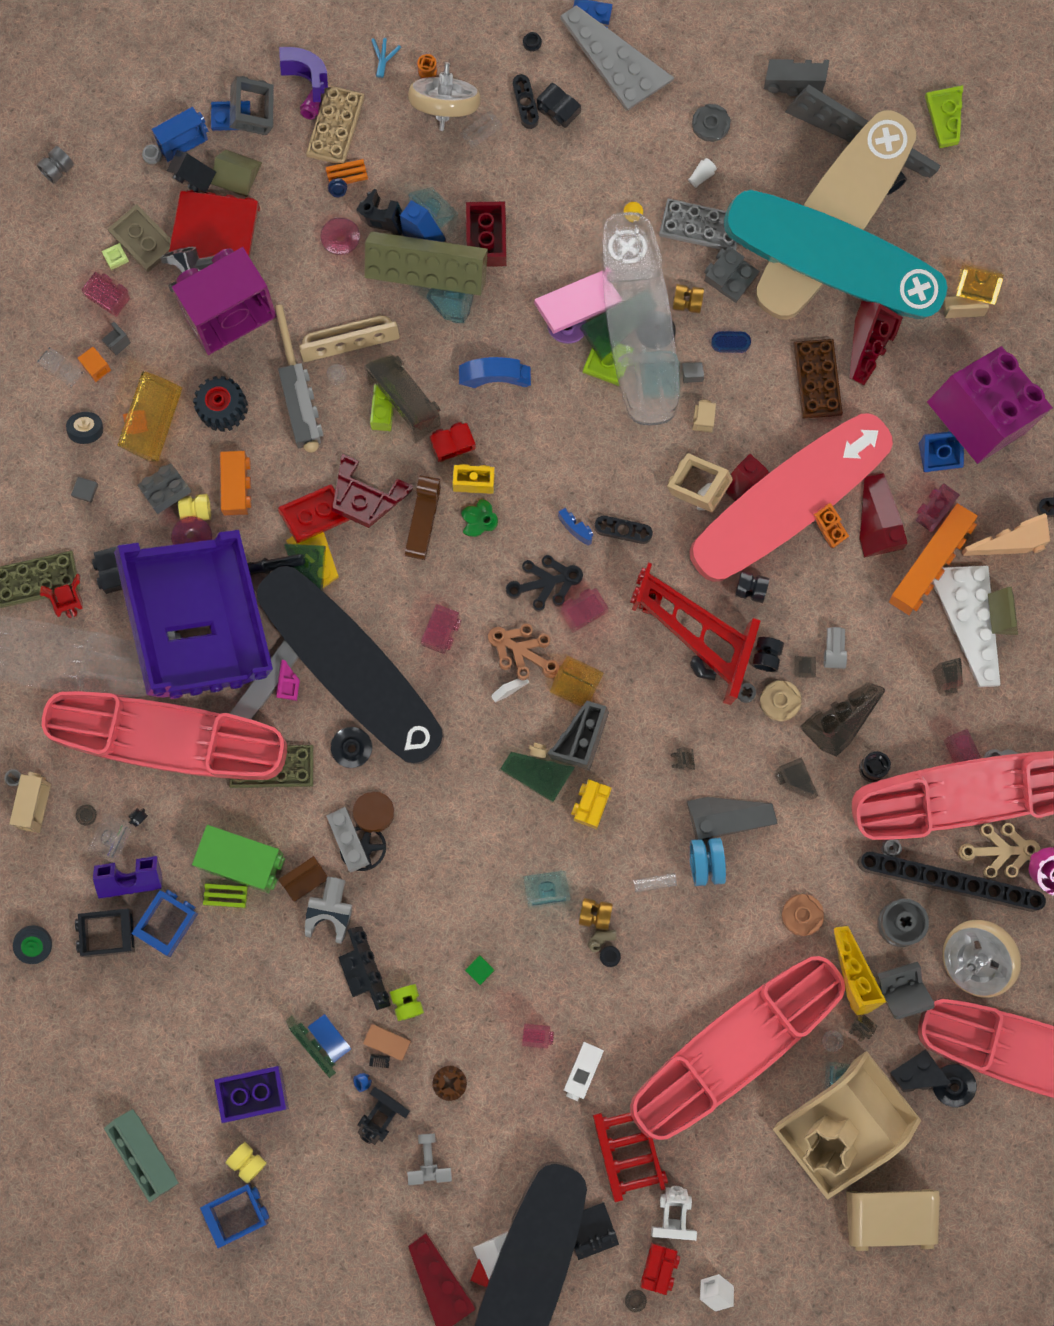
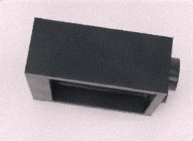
[75,908,135,958]

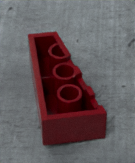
[408,1232,476,1326]

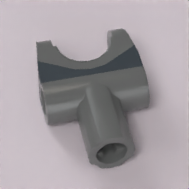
[160,247,214,292]

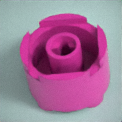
[1029,847,1054,895]

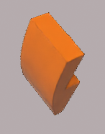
[814,503,849,548]

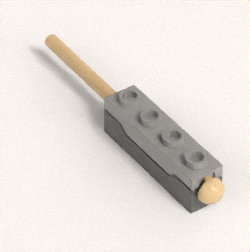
[275,305,324,453]

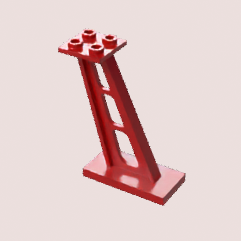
[630,562,761,705]

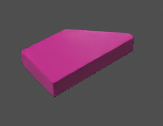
[275,660,300,701]

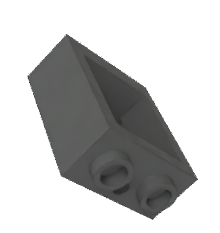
[229,76,274,135]

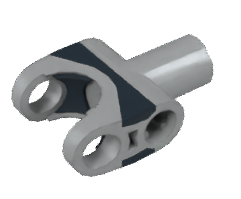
[305,877,352,944]

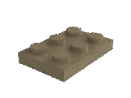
[107,204,171,272]

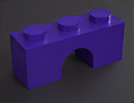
[93,856,162,899]

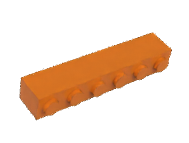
[889,503,978,616]

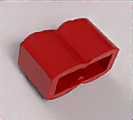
[429,422,476,462]

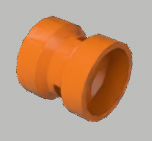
[417,54,437,79]

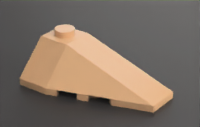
[962,513,1050,556]

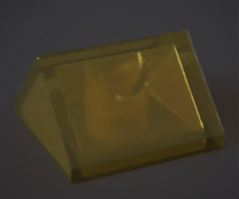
[956,262,1004,304]
[550,656,604,707]

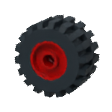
[193,376,248,432]

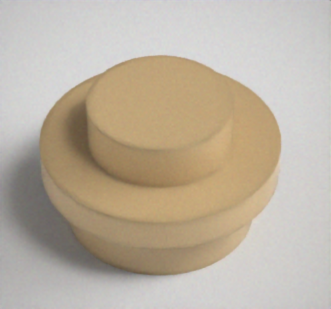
[529,742,549,758]

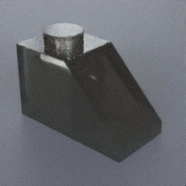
[932,658,963,696]
[775,757,818,800]

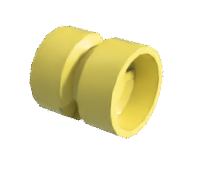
[178,494,211,523]
[225,1142,267,1184]

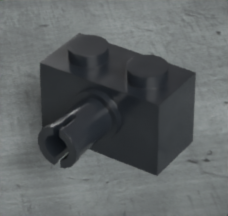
[167,150,217,193]

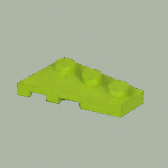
[925,85,964,148]

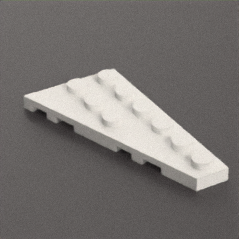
[933,566,1000,687]

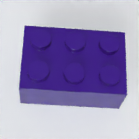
[214,1066,289,1123]

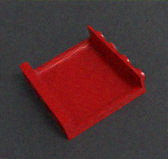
[169,190,260,258]

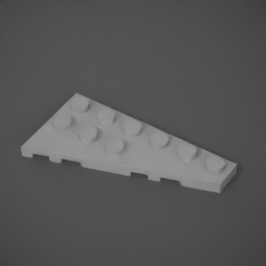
[560,5,674,111]

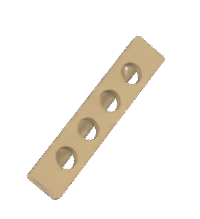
[299,316,400,362]

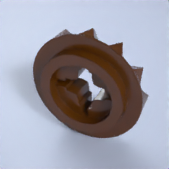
[432,1066,467,1101]

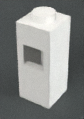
[563,1042,604,1101]

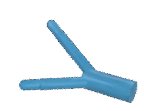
[371,38,401,78]

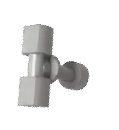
[407,1133,452,1185]

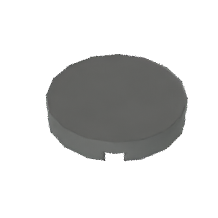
[692,104,731,142]

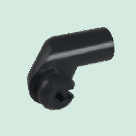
[690,655,716,681]

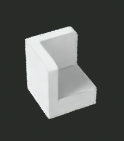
[700,1274,734,1311]

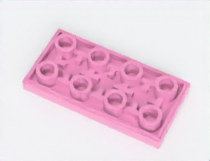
[534,271,622,334]

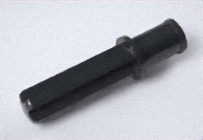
[247,554,305,576]

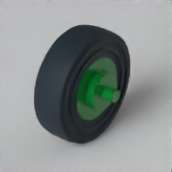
[13,925,52,964]

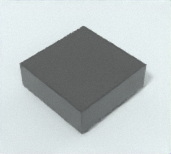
[71,477,98,503]

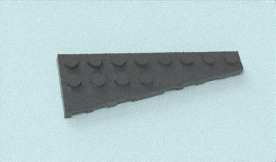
[785,84,941,178]

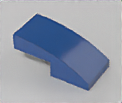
[307,1014,351,1062]

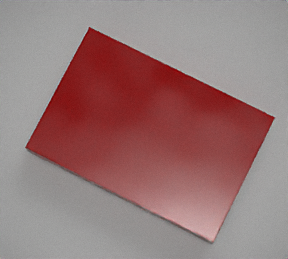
[278,484,350,544]

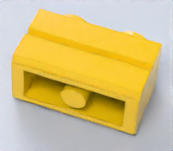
[571,780,612,829]

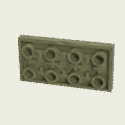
[0,550,81,608]
[229,745,314,788]

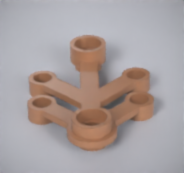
[488,624,559,680]

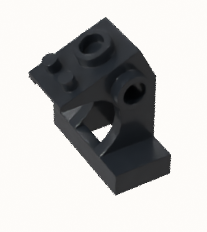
[356,189,403,236]
[357,1087,411,1145]

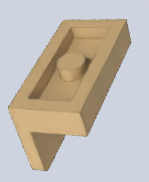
[943,295,989,318]

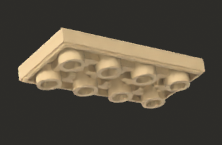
[306,85,365,164]

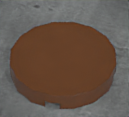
[352,791,395,833]

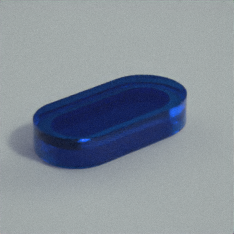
[711,331,751,353]

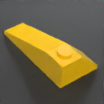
[833,926,886,1016]

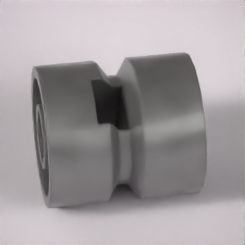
[36,146,74,184]

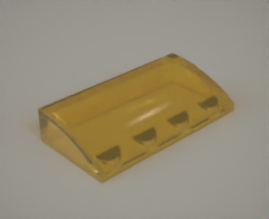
[117,371,182,462]

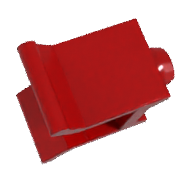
[40,574,83,618]

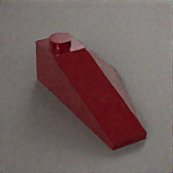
[859,473,908,558]

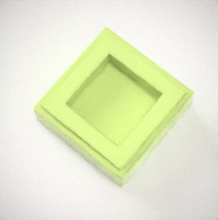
[102,243,129,270]

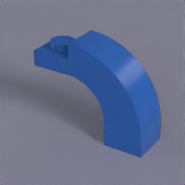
[459,357,531,388]

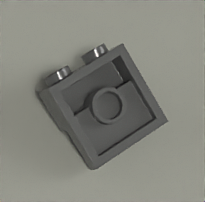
[704,246,760,303]
[137,463,192,514]

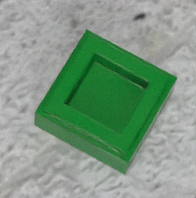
[465,955,495,985]

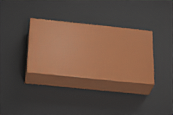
[363,1024,411,1061]

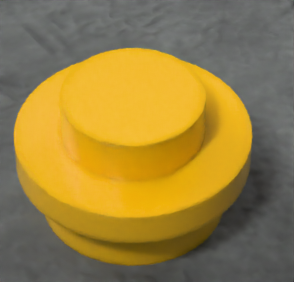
[624,202,643,221]

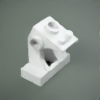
[651,1186,697,1241]

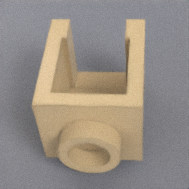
[692,400,716,432]

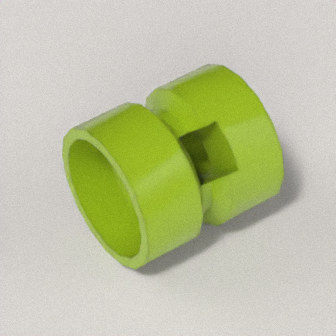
[389,984,424,1021]

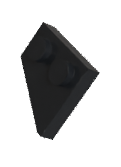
[890,1049,951,1092]

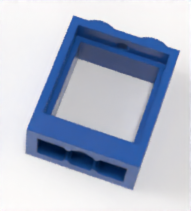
[152,107,209,162]
[131,889,198,957]
[200,1183,270,1248]

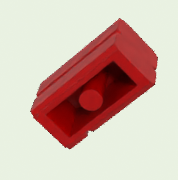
[640,1242,680,1295]

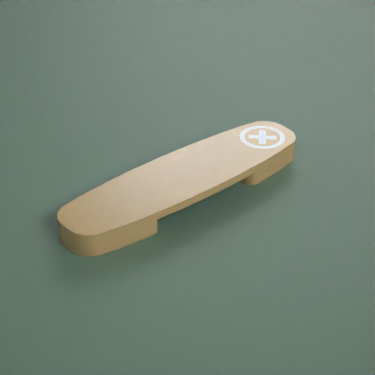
[756,110,916,320]

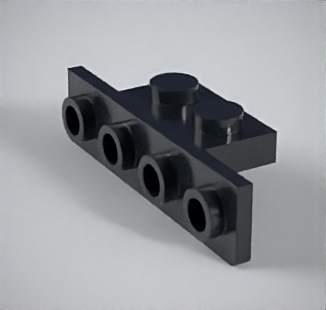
[338,926,391,1011]

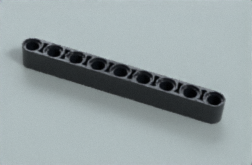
[858,852,1046,912]

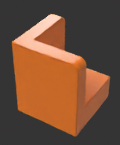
[77,347,111,382]

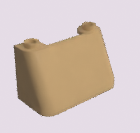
[846,1189,940,1251]

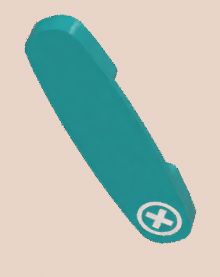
[724,190,948,320]

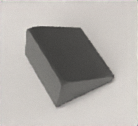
[682,362,704,383]

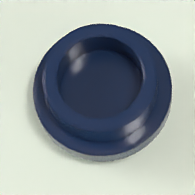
[328,179,347,198]

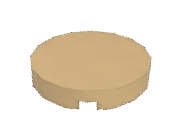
[760,680,801,722]

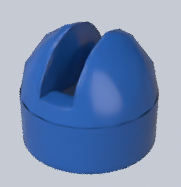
[353,1073,372,1092]

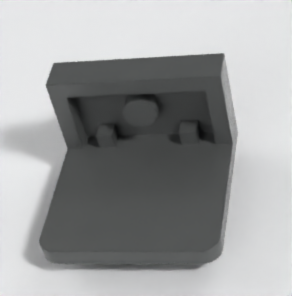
[877,961,935,1019]

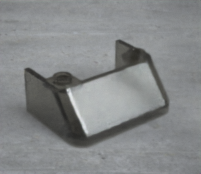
[364,354,441,444]

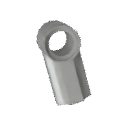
[824,627,847,669]

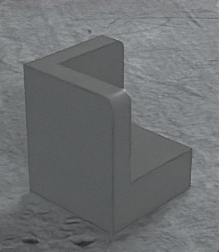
[102,322,131,355]

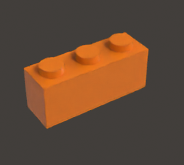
[220,451,252,516]

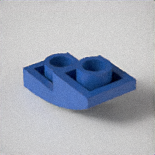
[558,508,593,545]

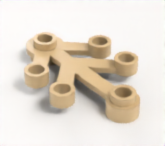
[958,823,1041,879]

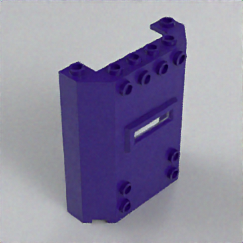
[114,530,273,699]

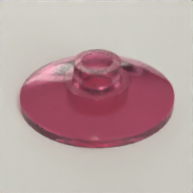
[320,218,360,255]
[171,516,212,545]

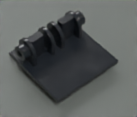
[574,1202,619,1260]

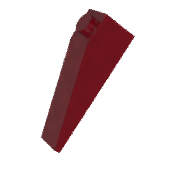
[849,301,903,385]
[725,453,770,501]

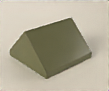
[211,149,262,197]
[988,587,1018,635]

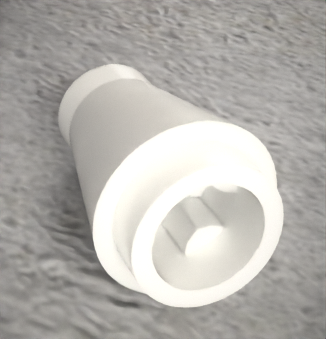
[688,158,717,188]

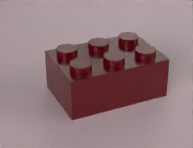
[466,201,507,267]

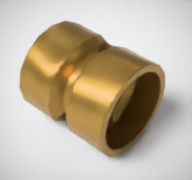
[673,284,704,314]
[578,898,613,931]

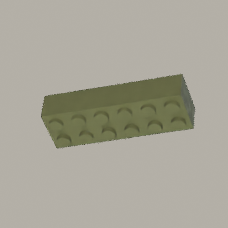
[365,232,488,296]

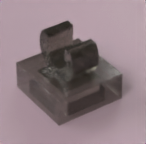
[794,656,816,678]
[671,747,695,771]
[849,1014,877,1042]

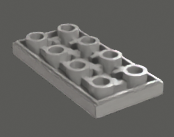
[659,198,737,250]

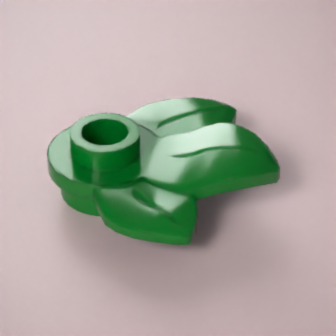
[461,499,498,537]

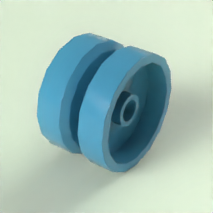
[690,838,726,886]

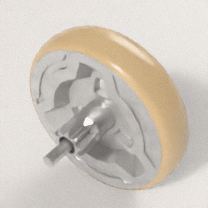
[408,62,480,131]
[943,920,1021,998]

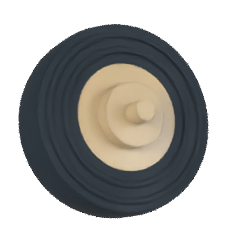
[66,412,103,444]

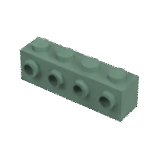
[104,1109,179,1203]

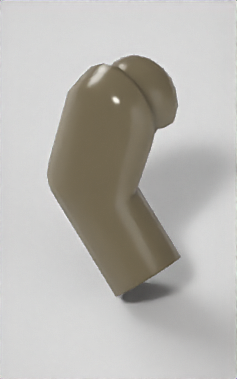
[588,930,616,952]

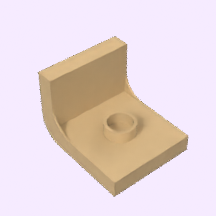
[773,1051,921,1200]

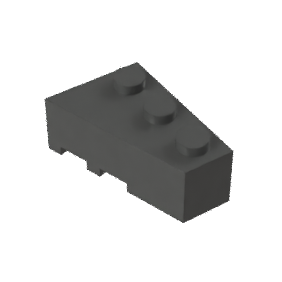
[764,59,830,97]
[548,701,609,770]

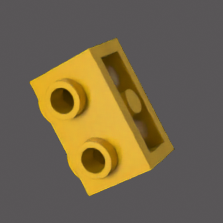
[453,464,495,494]

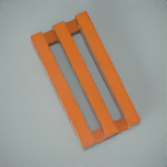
[325,159,368,184]

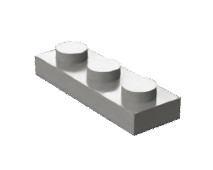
[326,807,370,873]

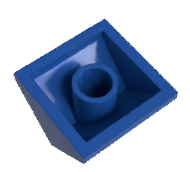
[918,431,964,472]

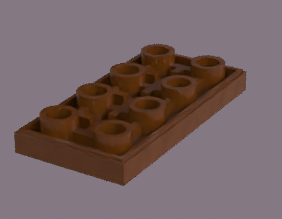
[793,339,843,419]

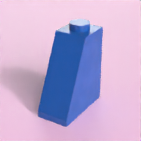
[400,200,446,242]

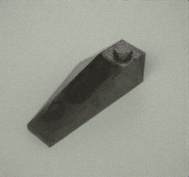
[800,682,885,757]

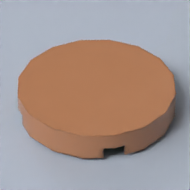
[782,894,824,937]

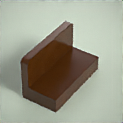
[278,856,328,902]

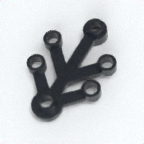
[506,555,583,612]

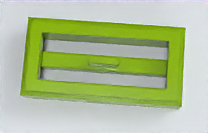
[203,884,248,908]

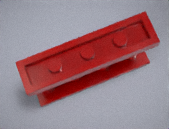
[592,1113,668,1202]

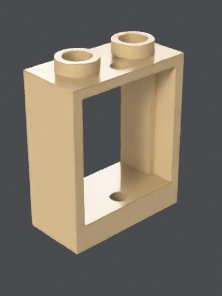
[667,453,733,513]
[9,772,51,833]

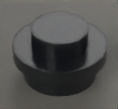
[523,32,542,52]
[128,808,148,827]
[600,946,621,967]

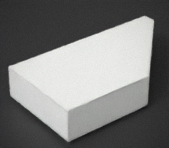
[491,679,529,702]

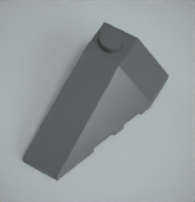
[687,797,778,841]

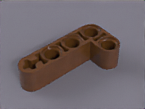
[405,475,441,560]

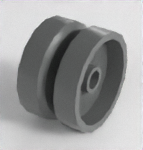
[877,899,929,947]

